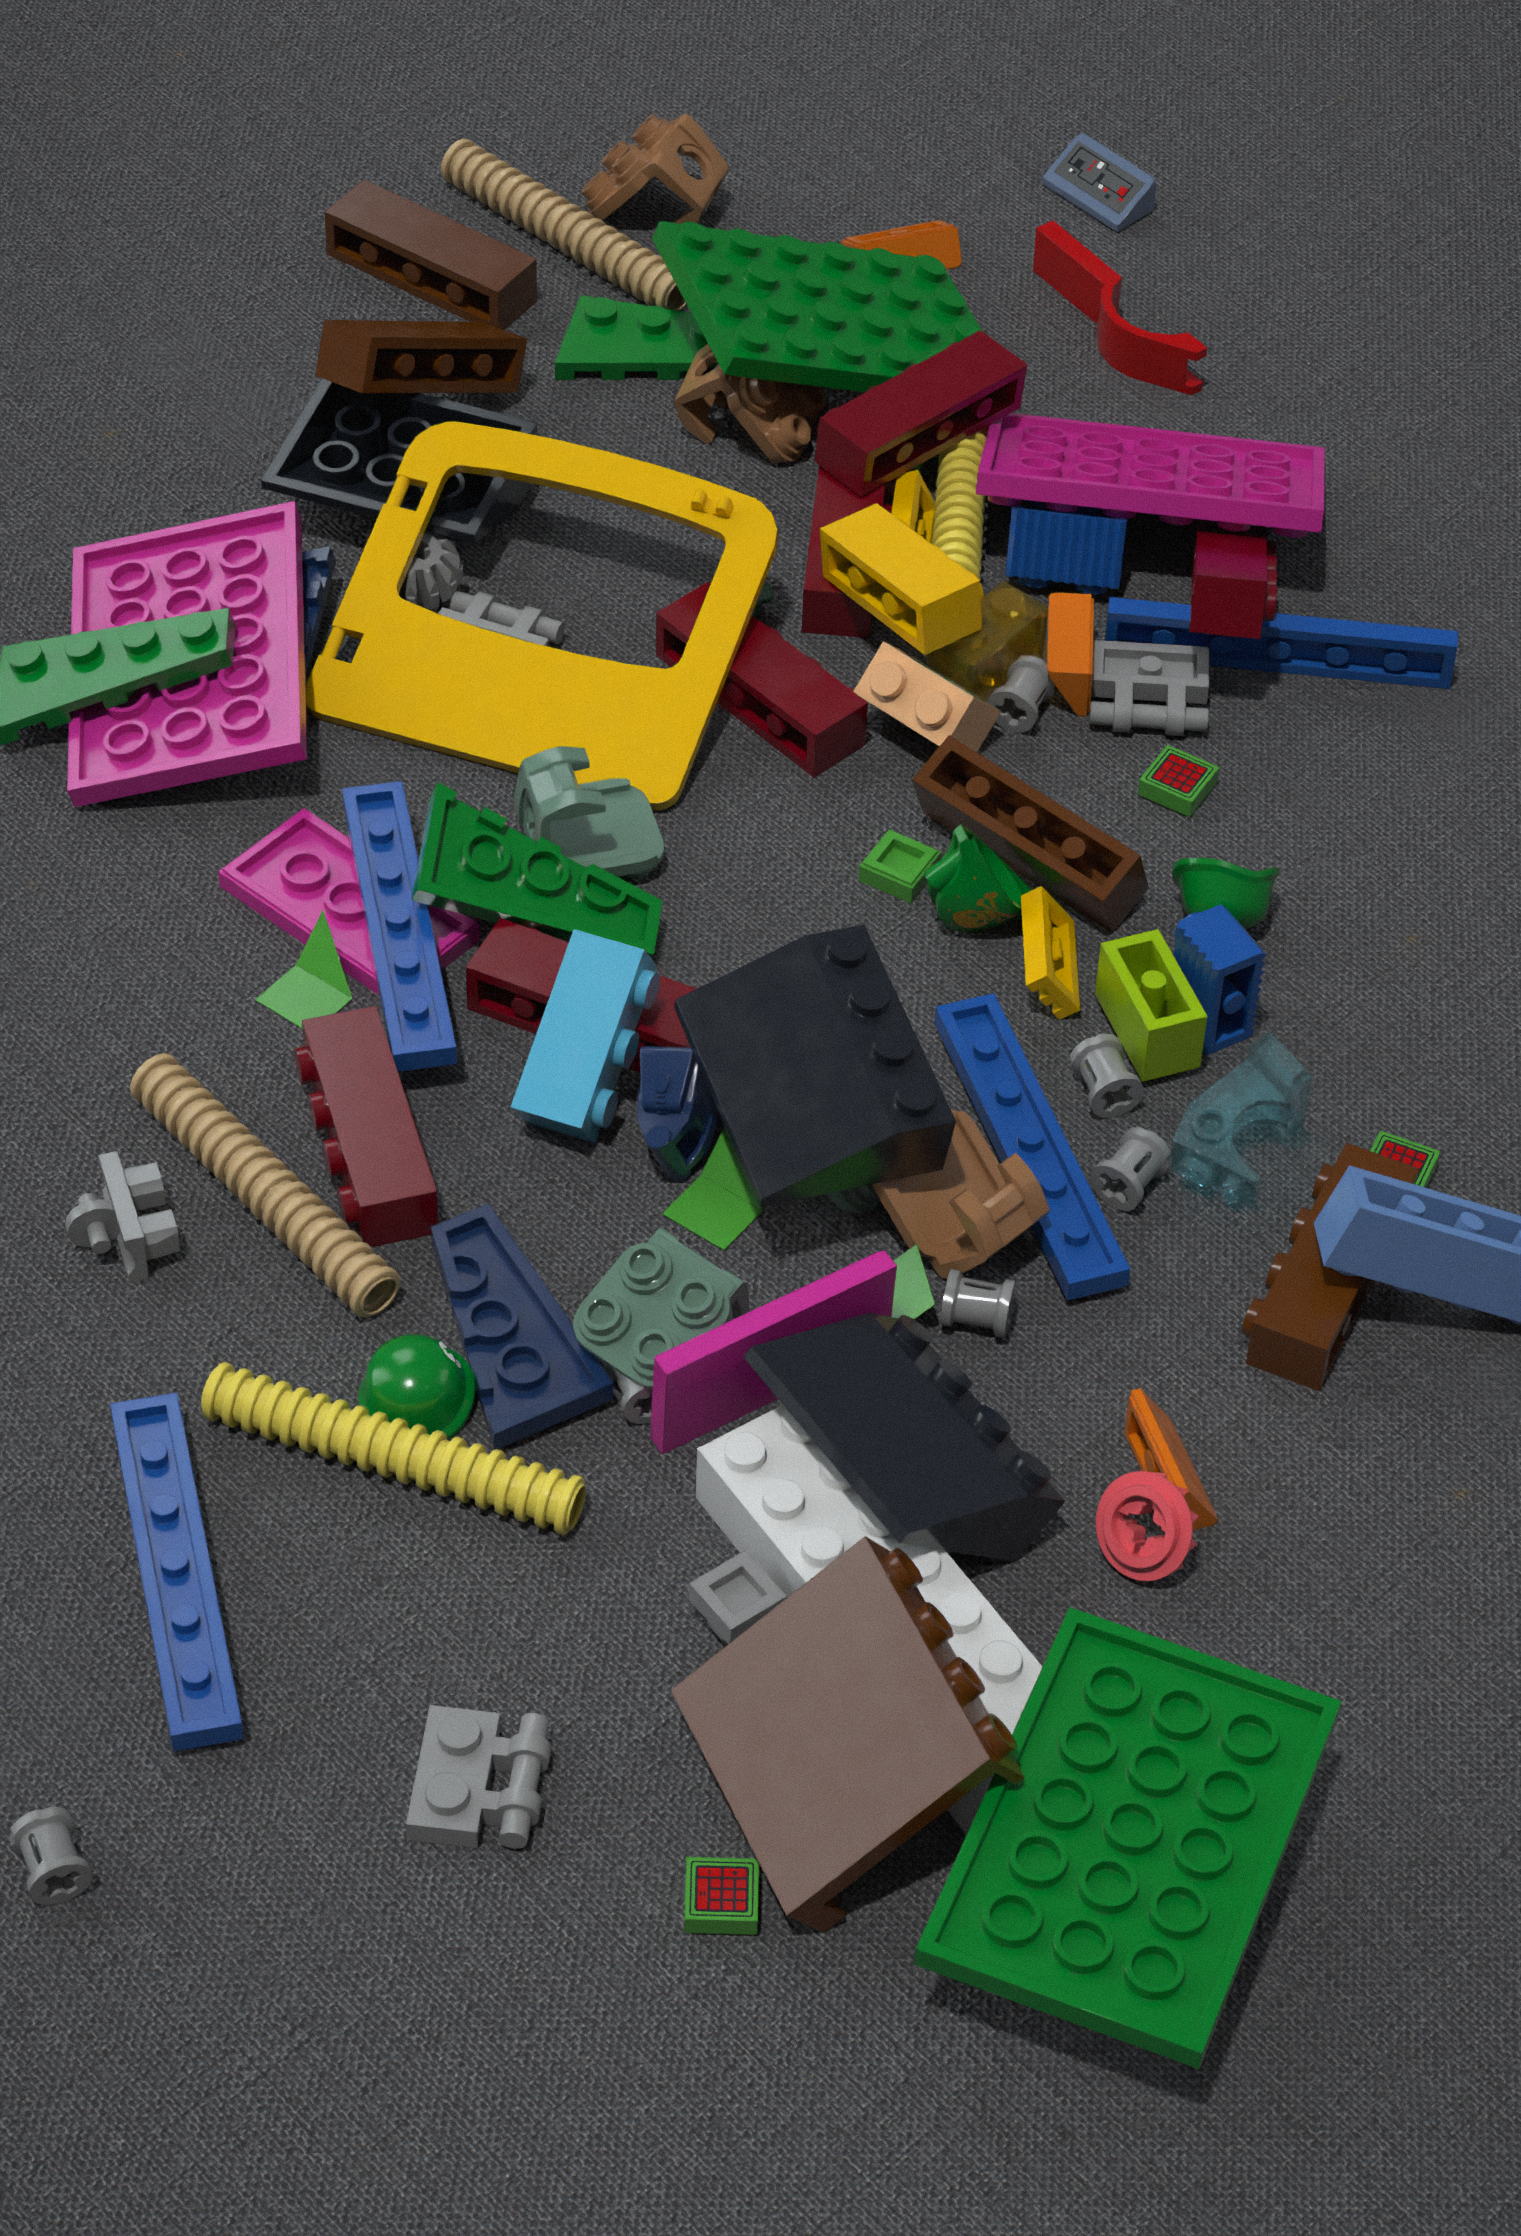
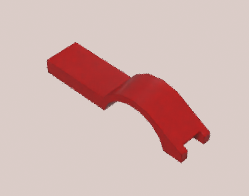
[1033,220,1207,396]

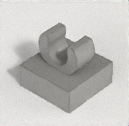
[689,1550,787,1646]

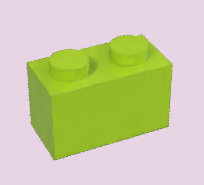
[1095,929,1208,1082]

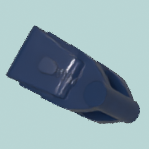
[637,1046,722,1183]

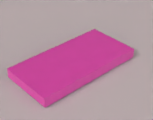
[218,808,480,995]
[650,1250,897,1454]

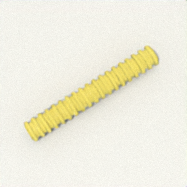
[932,425,990,647]
[201,1362,586,1535]

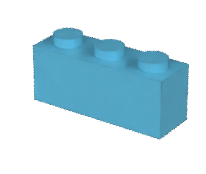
[510,929,660,1143]

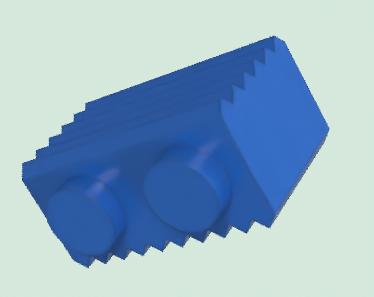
[1005,500,1129,594]
[1173,904,1267,1055]

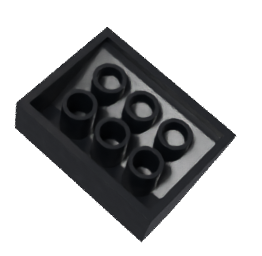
[261,378,537,543]
[674,925,956,1207]
[743,1312,1065,1561]

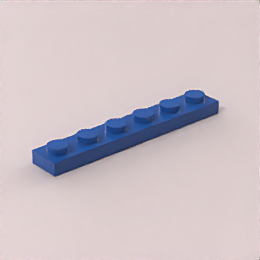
[1105,597,1458,689]
[342,781,457,1072]
[934,993,1130,1301]
[110,1392,243,1752]

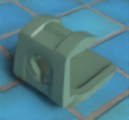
[514,746,664,879]
[573,1227,749,1389]

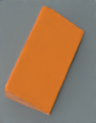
[841,220,962,269]
[1047,593,1094,716]
[1124,1388,1218,1530]

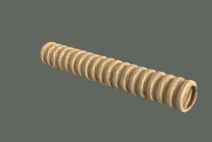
[440,139,686,311]
[130,1053,401,1318]

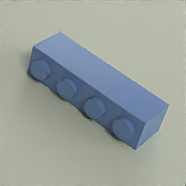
[1314,1165,1521,1326]

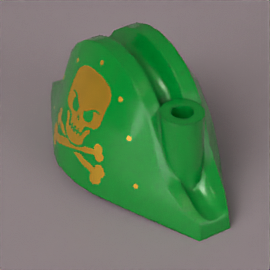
[924,824,1032,932]

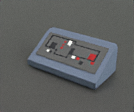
[1042,133,1156,232]

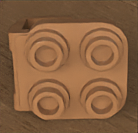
[581,114,729,224]
[674,344,826,464]
[872,1109,1050,1279]

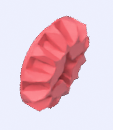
[1096,1470,1199,1581]

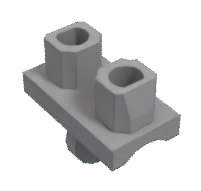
[65,1151,180,1283]

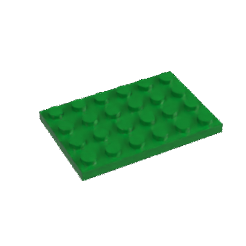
[652,221,985,392]
[914,1607,1342,2069]

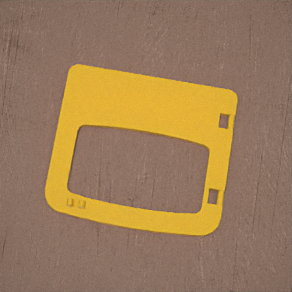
[305,421,778,810]

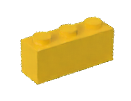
[820,503,984,655]

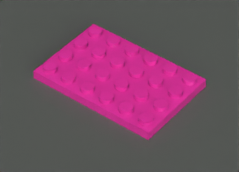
[976,413,1325,538]
[67,501,307,807]

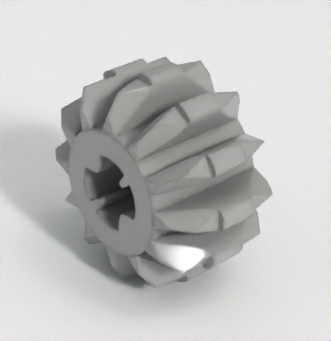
[399,532,463,613]

